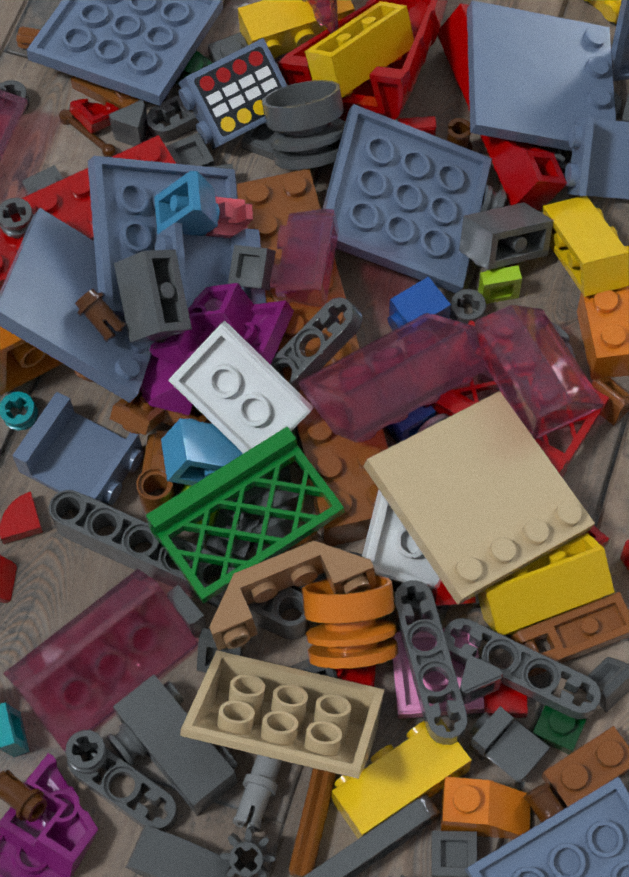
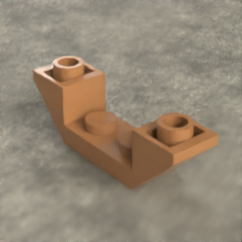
[209,541,376,651]

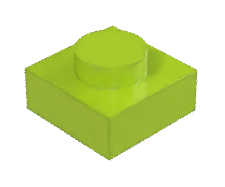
[478,265,522,304]

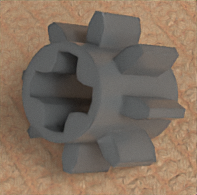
[220,826,278,877]

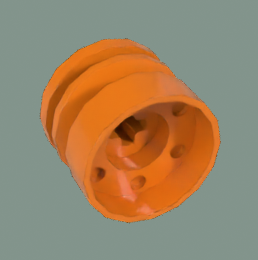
[302,576,399,669]

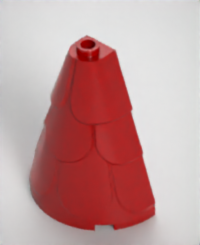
[278,0,448,121]

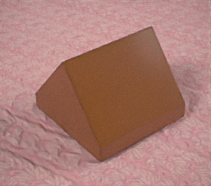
[583,377,629,426]

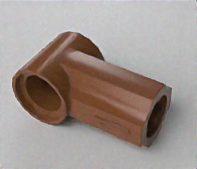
[136,430,177,514]

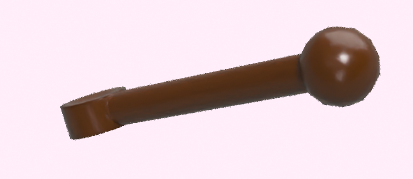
[59,109,117,157]

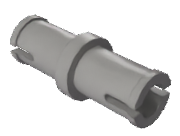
[233,755,282,832]

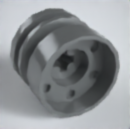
[262,80,346,170]

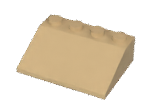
[180,650,385,779]

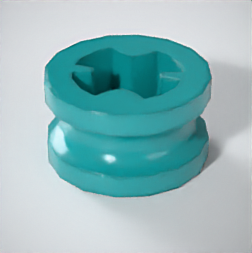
[0,391,38,431]

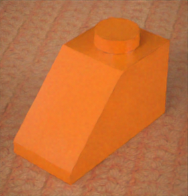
[440,777,530,839]

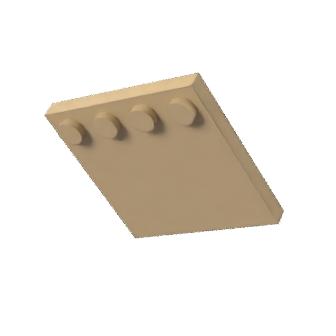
[363,391,595,605]

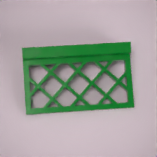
[146,427,345,604]

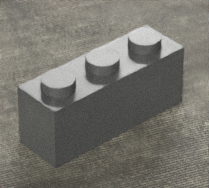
[113,674,238,816]

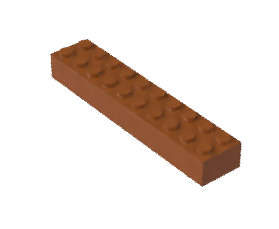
[236,169,388,546]

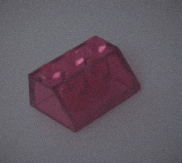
[472,305,604,439]

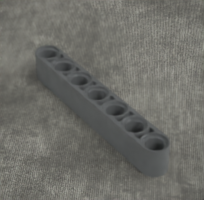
[49,490,311,640]

